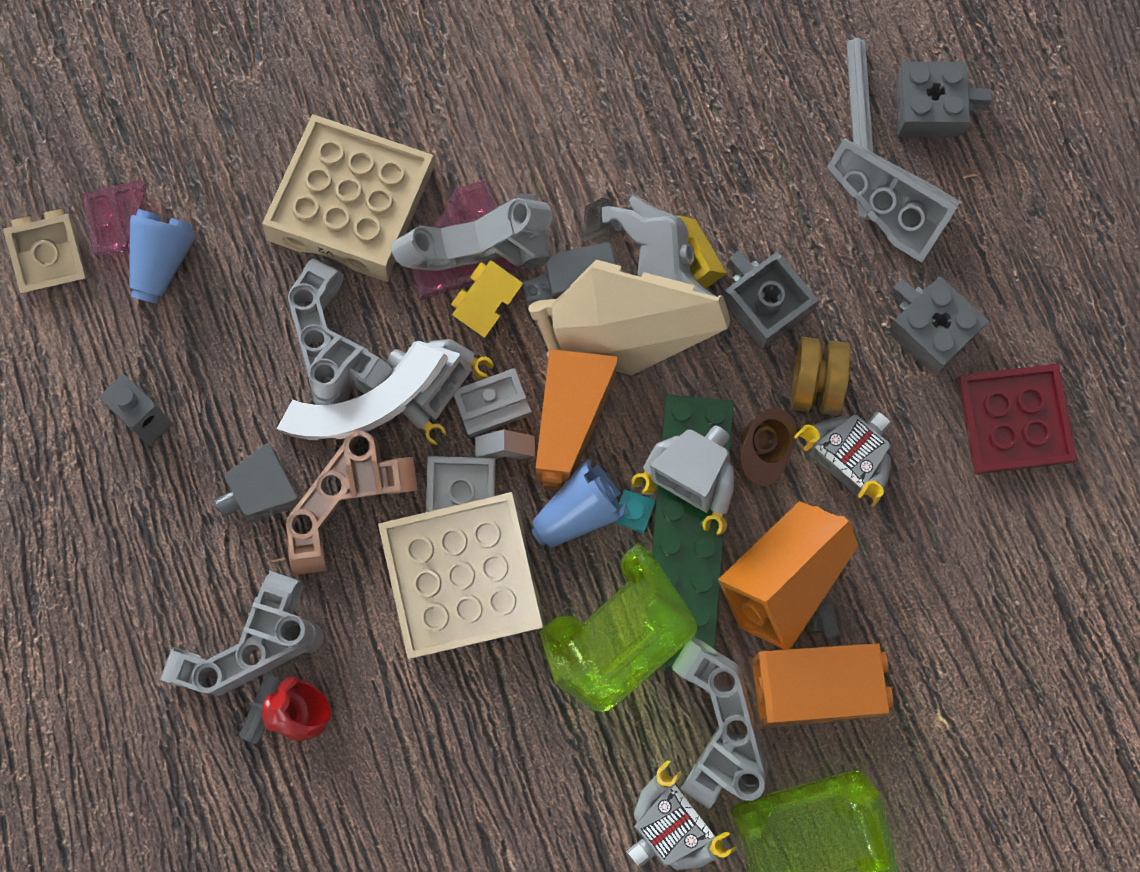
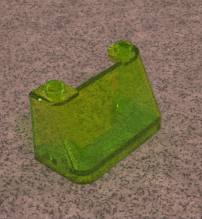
[539,543,698,712]
[731,771,898,872]

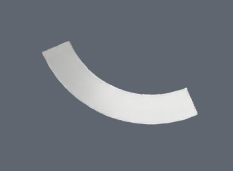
[277,343,449,440]

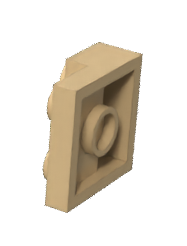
[3,209,87,293]

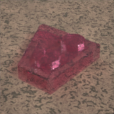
[81,179,147,258]

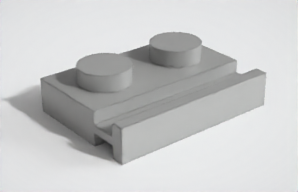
[454,368,532,438]

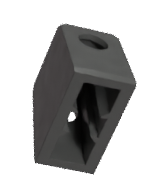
[99,374,173,447]
[214,442,300,522]

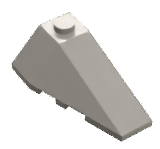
[827,138,960,263]

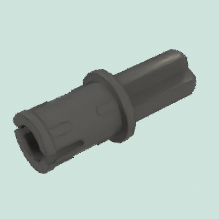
[239,673,283,744]

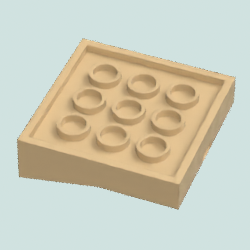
[262,114,434,282]
[378,492,546,659]

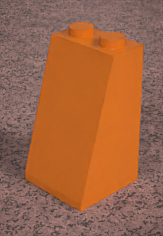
[536,349,618,490]
[718,501,859,650]
[752,643,893,729]

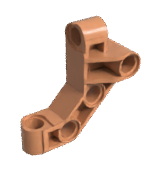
[286,430,418,576]

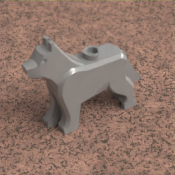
[602,194,726,304]

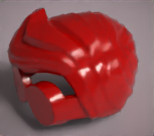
[262,676,332,742]

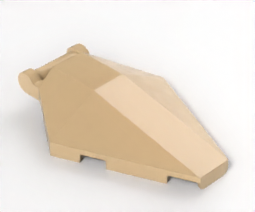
[528,260,730,376]

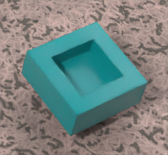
[613,489,656,534]

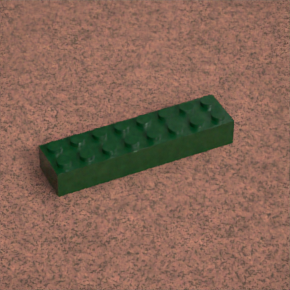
[641,394,734,672]

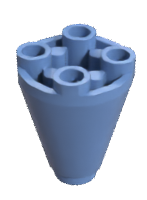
[129,209,196,304]

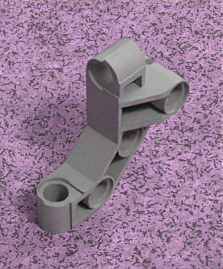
[392,193,552,271]
[288,258,395,405]
[160,571,324,696]
[672,637,768,809]

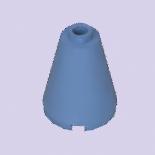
[532,459,628,548]

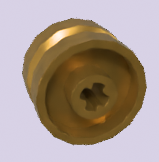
[791,337,850,416]

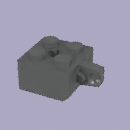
[896,61,992,137]
[523,242,616,305]
[723,251,819,350]
[889,276,989,377]

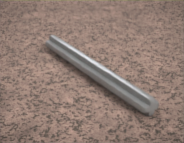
[847,38,873,220]

